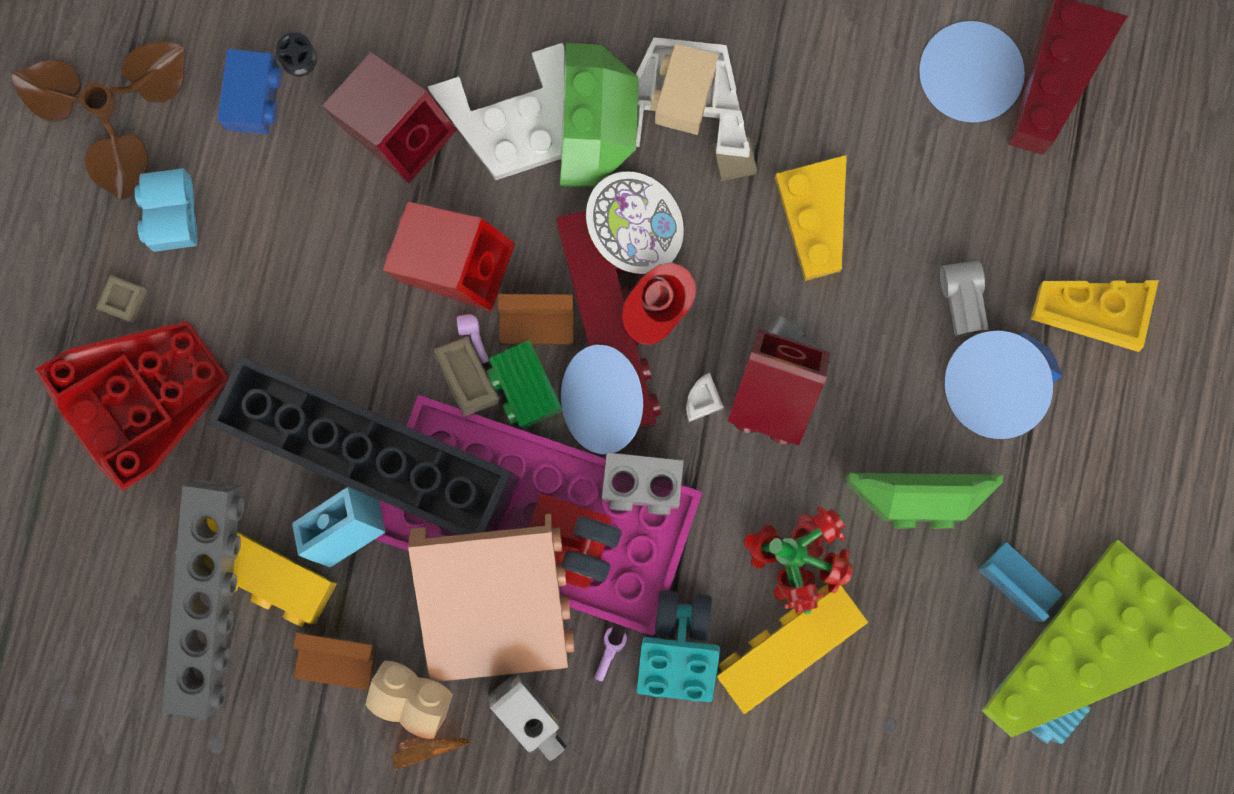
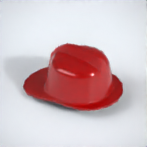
[622,262,696,345]

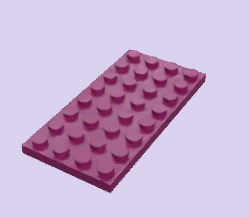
[374,395,702,636]

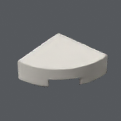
[686,373,724,422]

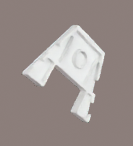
[636,37,750,157]
[428,43,565,180]

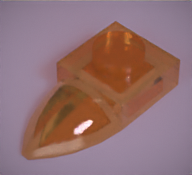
[391,737,471,770]

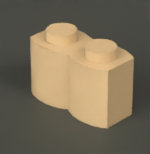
[365,661,453,739]

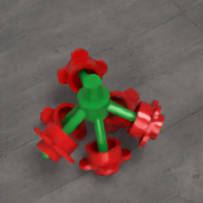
[744,506,853,615]

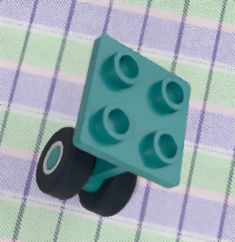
[637,590,720,702]

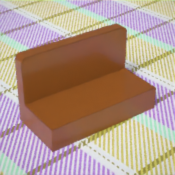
[497,294,574,345]
[293,633,377,690]

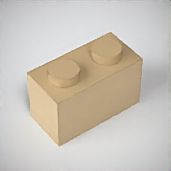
[650,43,718,135]

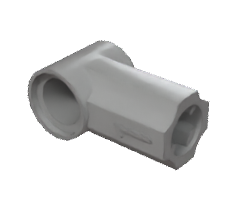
[940,260,989,337]

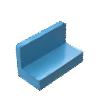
[978,542,1063,622]

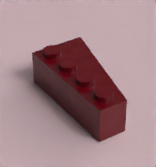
[1008,0,1128,155]

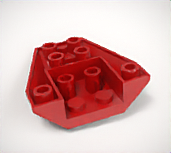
[35,321,229,492]

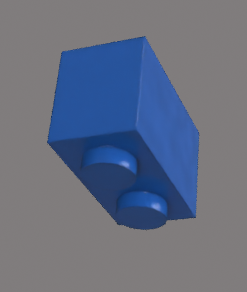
[217,49,282,135]

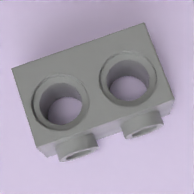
[602,453,684,515]

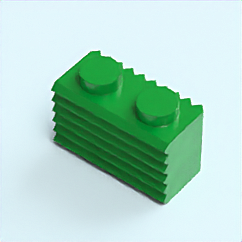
[487,340,562,430]

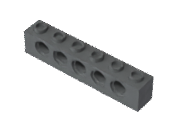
[162,479,244,720]

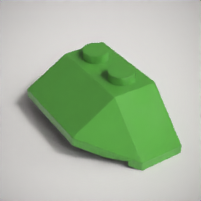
[560,43,638,188]
[845,473,1003,529]

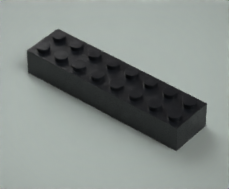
[207,355,520,535]

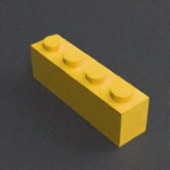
[175,516,337,627]
[716,584,868,714]

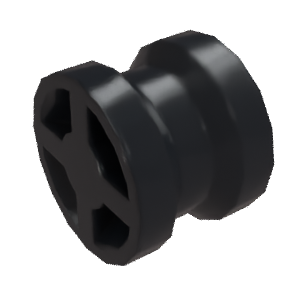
[276,33,317,77]

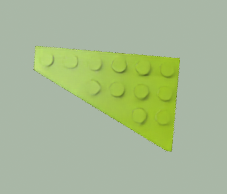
[981,540,1233,737]

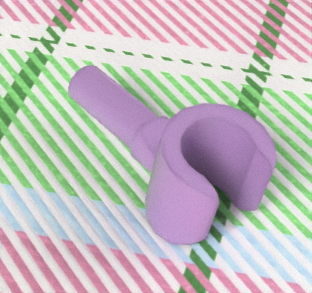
[457,314,489,364]
[594,627,627,682]

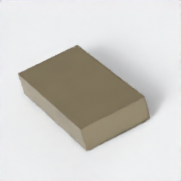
[434,336,498,417]

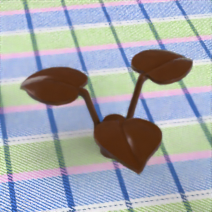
[11,42,185,200]

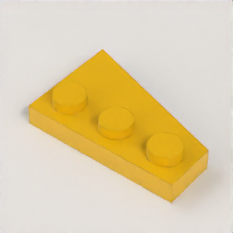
[775,155,846,281]
[1031,280,1159,352]

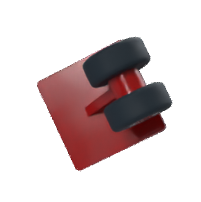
[528,494,622,589]

